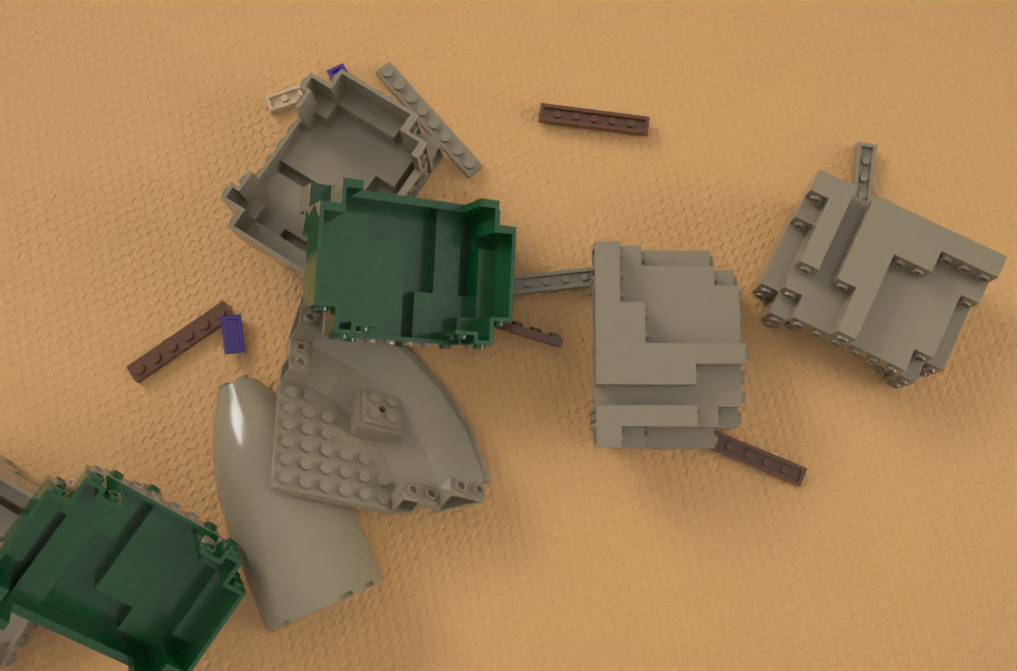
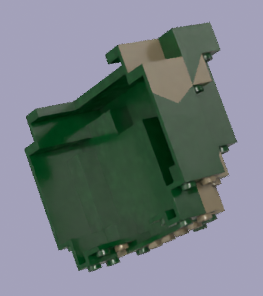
[299,177,517,350]
[0,464,246,671]

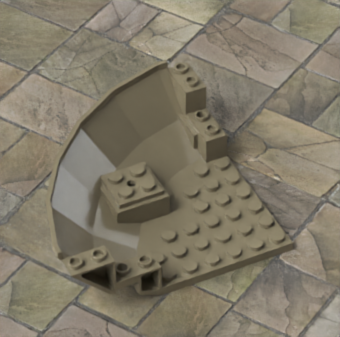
[270,297,490,514]

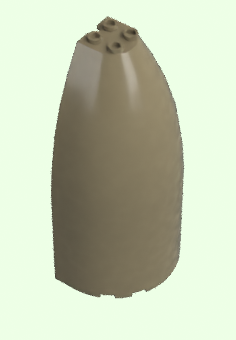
[212,375,385,634]

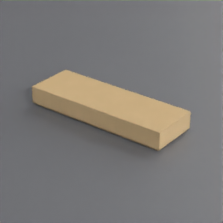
[265,84,303,115]

